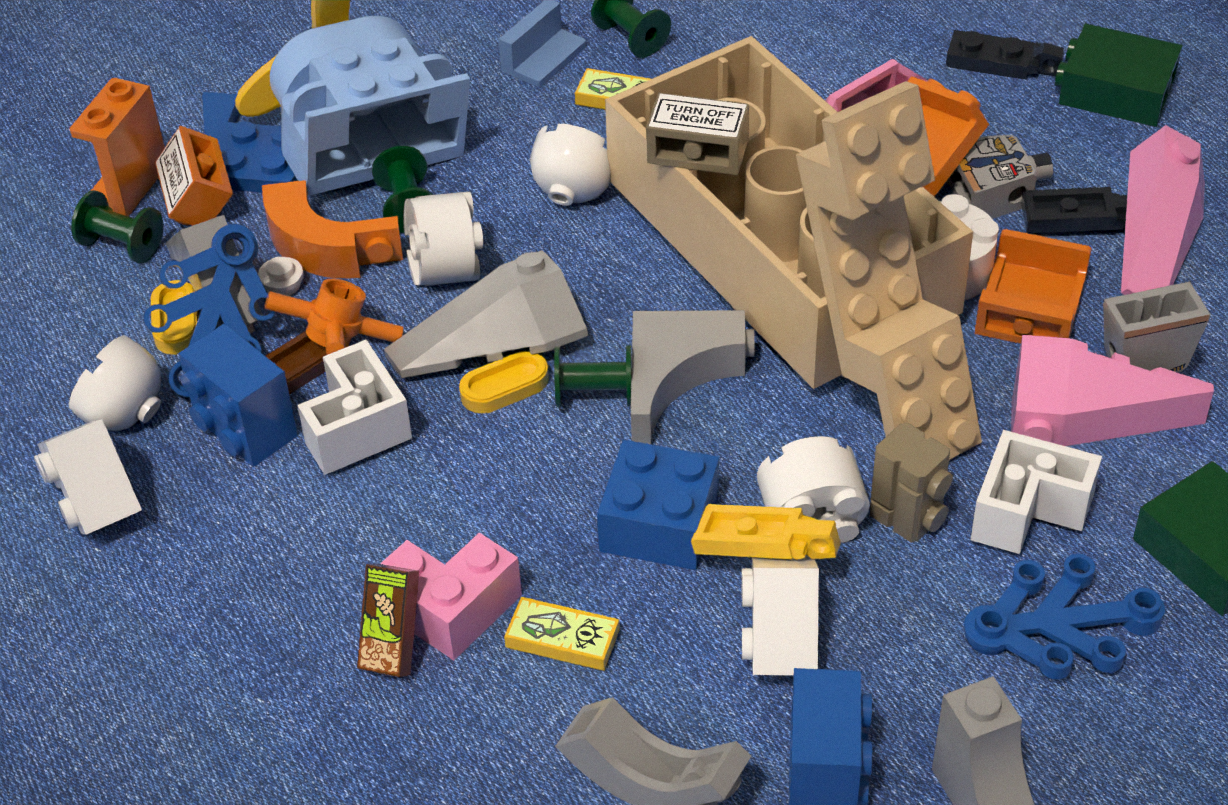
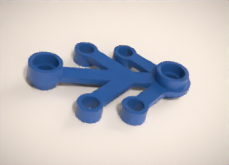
[143,224,276,397]
[963,553,1165,680]

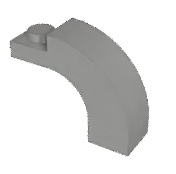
[555,697,751,805]

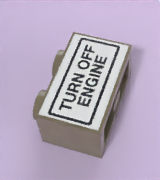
[646,92,749,175]

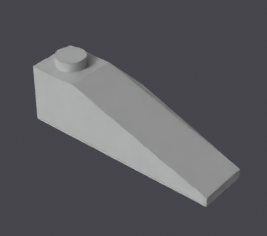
[384,250,588,378]

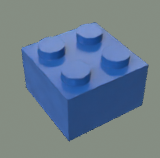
[178,323,298,467]
[597,439,719,570]
[788,668,872,805]

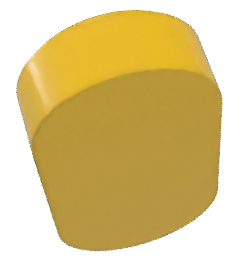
[150,280,199,355]
[459,351,549,413]

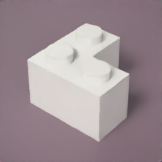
[297,340,412,475]
[34,419,142,535]
[971,430,1102,554]
[742,556,819,675]

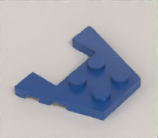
[202,92,298,193]

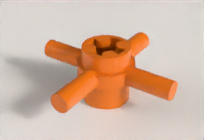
[265,278,403,355]

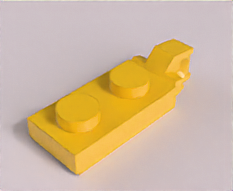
[691,504,841,560]

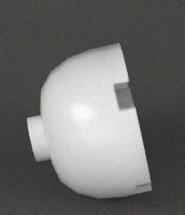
[530,124,611,206]
[68,335,161,431]

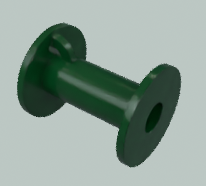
[591,0,671,58]
[372,146,434,233]
[71,190,164,264]
[554,345,632,408]

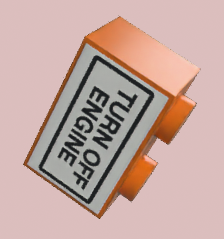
[155,125,233,226]

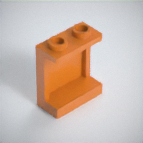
[907,76,989,197]
[69,78,165,216]
[974,229,1092,344]

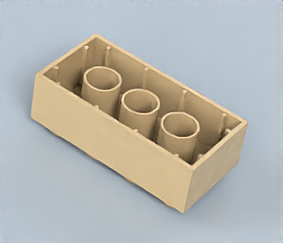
[605,36,973,389]

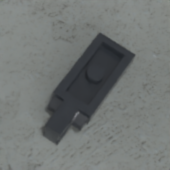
[946,30,1064,80]
[1021,187,1127,233]

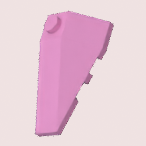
[1121,125,1205,295]
[1011,335,1214,446]

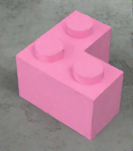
[381,533,522,661]

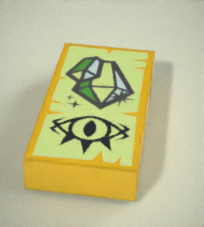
[575,68,650,110]
[504,597,620,671]

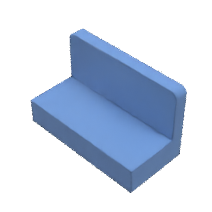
[499,0,586,87]

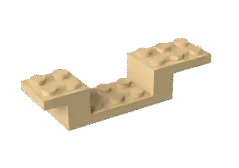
[796,81,982,460]

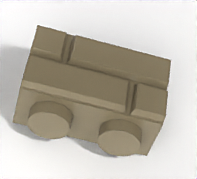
[870,422,953,543]

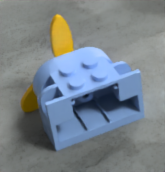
[235,0,470,196]

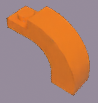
[262,180,403,279]

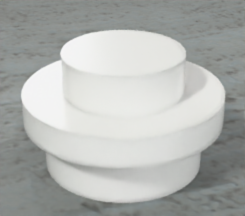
[258,257,304,296]

